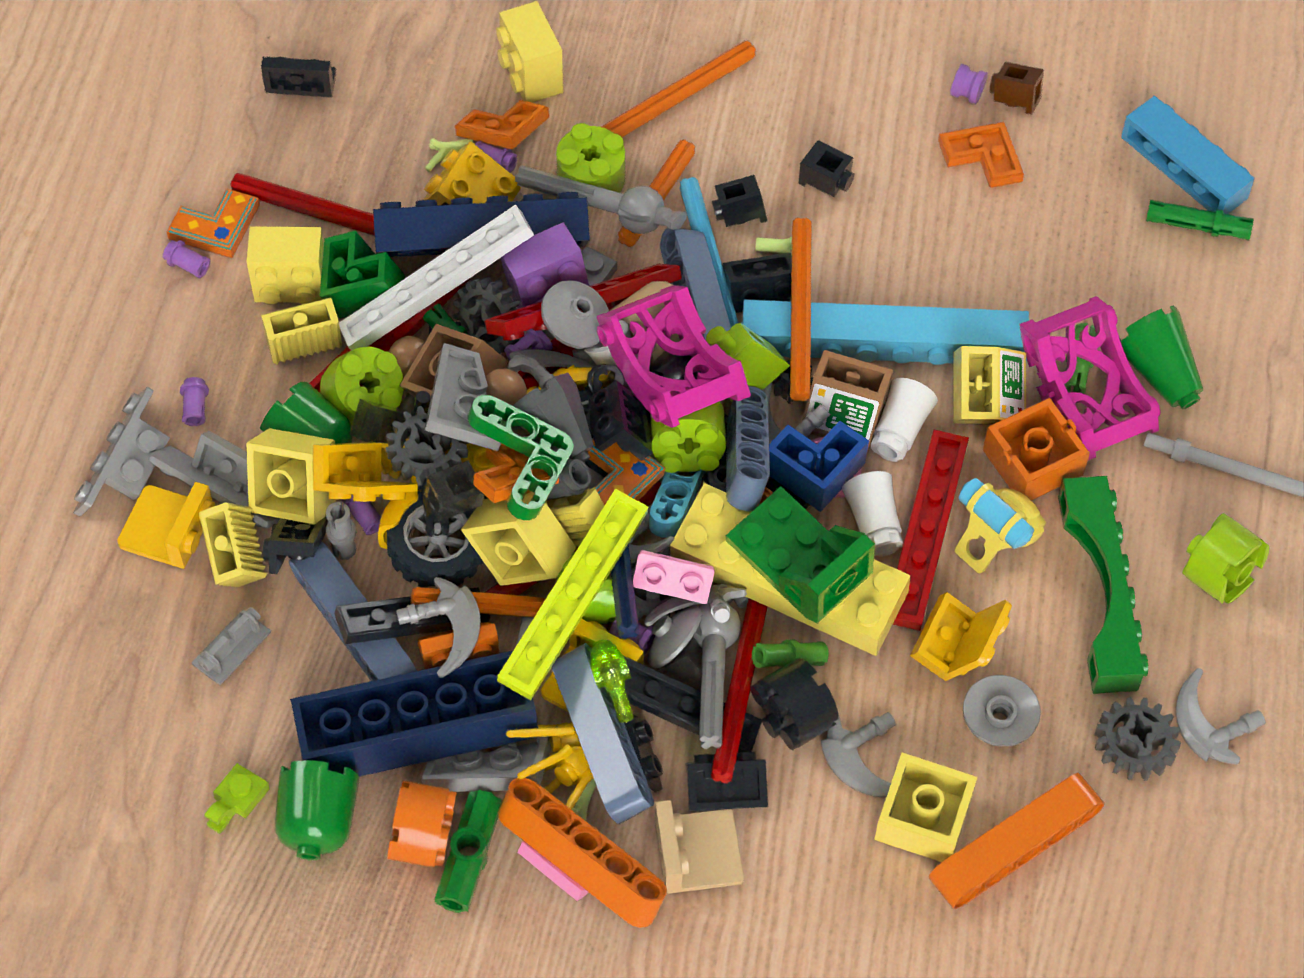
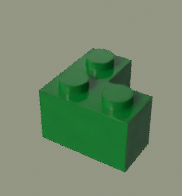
[320,231,405,319]

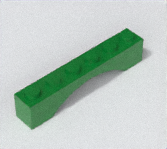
[1058,476,1148,694]

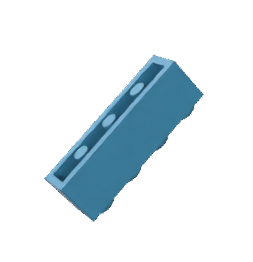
[1121,95,1255,214]

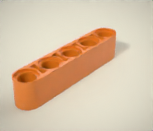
[929,773,1105,909]
[498,778,667,928]

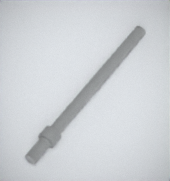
[1143,432,1304,497]

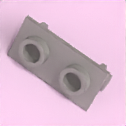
[192,607,271,685]

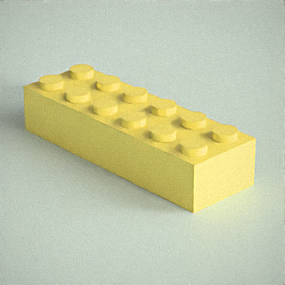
[670,483,911,656]

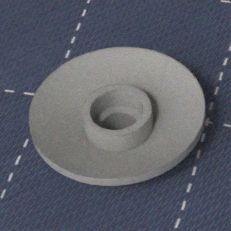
[541,281,609,349]
[648,605,702,668]
[963,675,1040,747]

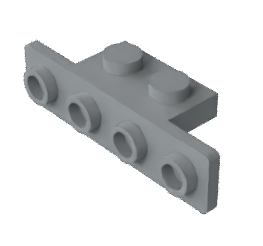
[73,387,170,517]
[149,431,280,528]

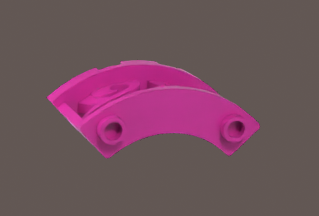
[597,285,751,428]
[1019,296,1161,461]

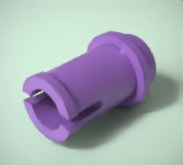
[475,141,517,173]
[163,240,210,278]
[180,377,209,426]
[342,494,381,535]

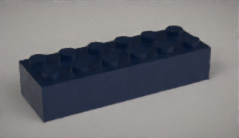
[373,192,590,258]
[290,651,538,777]

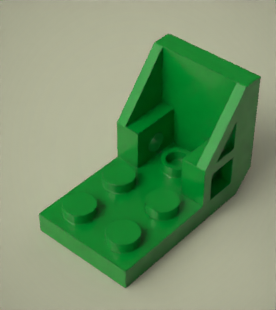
[726,486,875,624]

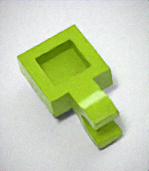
[205,763,269,834]

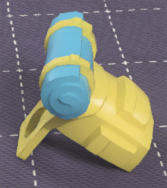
[955,478,1046,573]

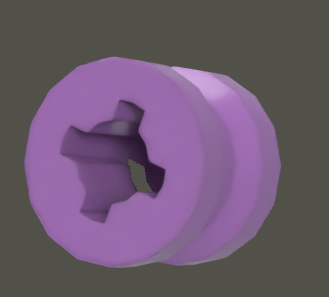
[950,64,988,104]

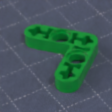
[467,395,574,520]

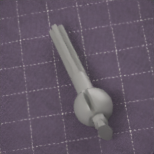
[515,166,687,234]
[691,585,741,749]

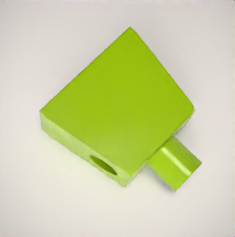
[706,323,790,403]

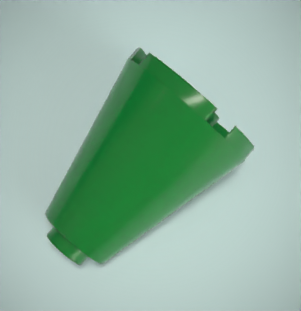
[1119,306,1204,410]

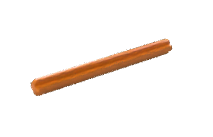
[601,40,756,137]
[790,217,812,402]

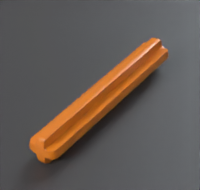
[618,140,695,247]
[411,587,546,617]

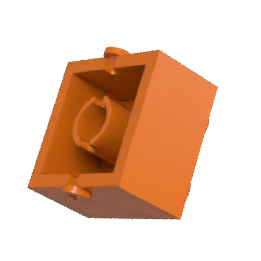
[983,398,1090,501]

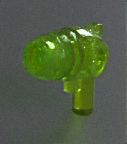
[590,639,634,723]

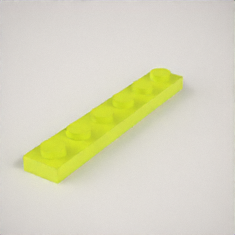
[497,489,648,700]

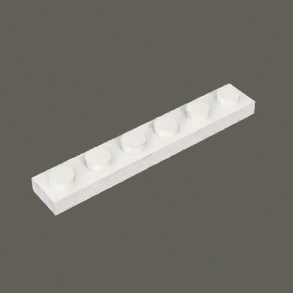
[339,205,534,350]

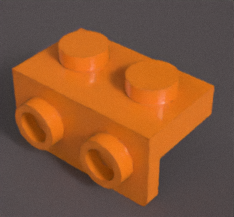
[417,622,499,670]

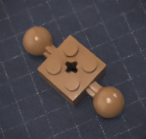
[389,324,527,406]

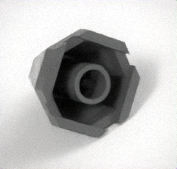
[502,372,594,463]

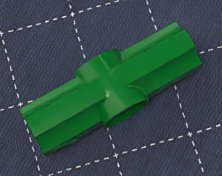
[435,790,502,913]

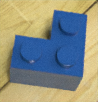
[769,421,869,512]

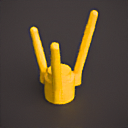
[506,722,582,772]
[517,744,594,810]

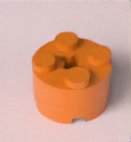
[387,780,457,868]

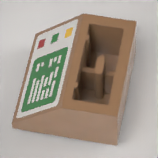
[802,350,893,451]

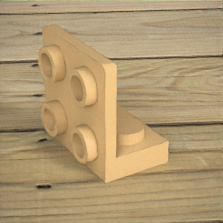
[655,800,744,894]

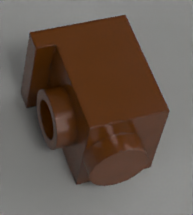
[989,62,1044,115]

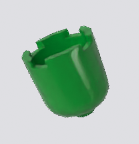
[260,382,353,444]
[275,760,359,860]

